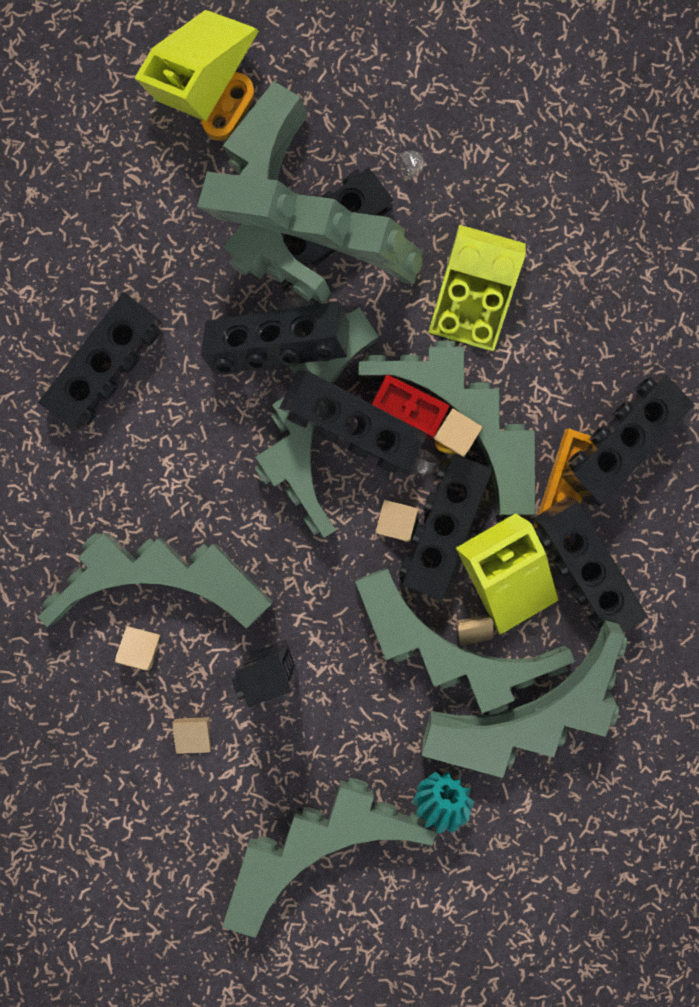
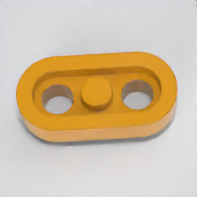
[201,72,255,141]

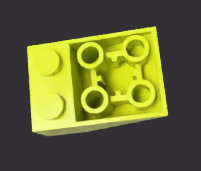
[135,10,259,121]
[428,225,526,351]
[456,513,559,635]

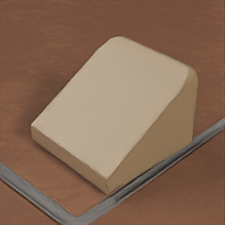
[434,409,482,457]
[375,500,418,542]
[455,615,493,646]
[115,626,160,671]
[172,717,211,754]

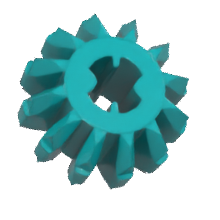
[412,772,474,834]

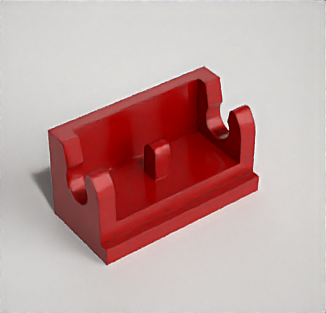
[372,374,450,440]

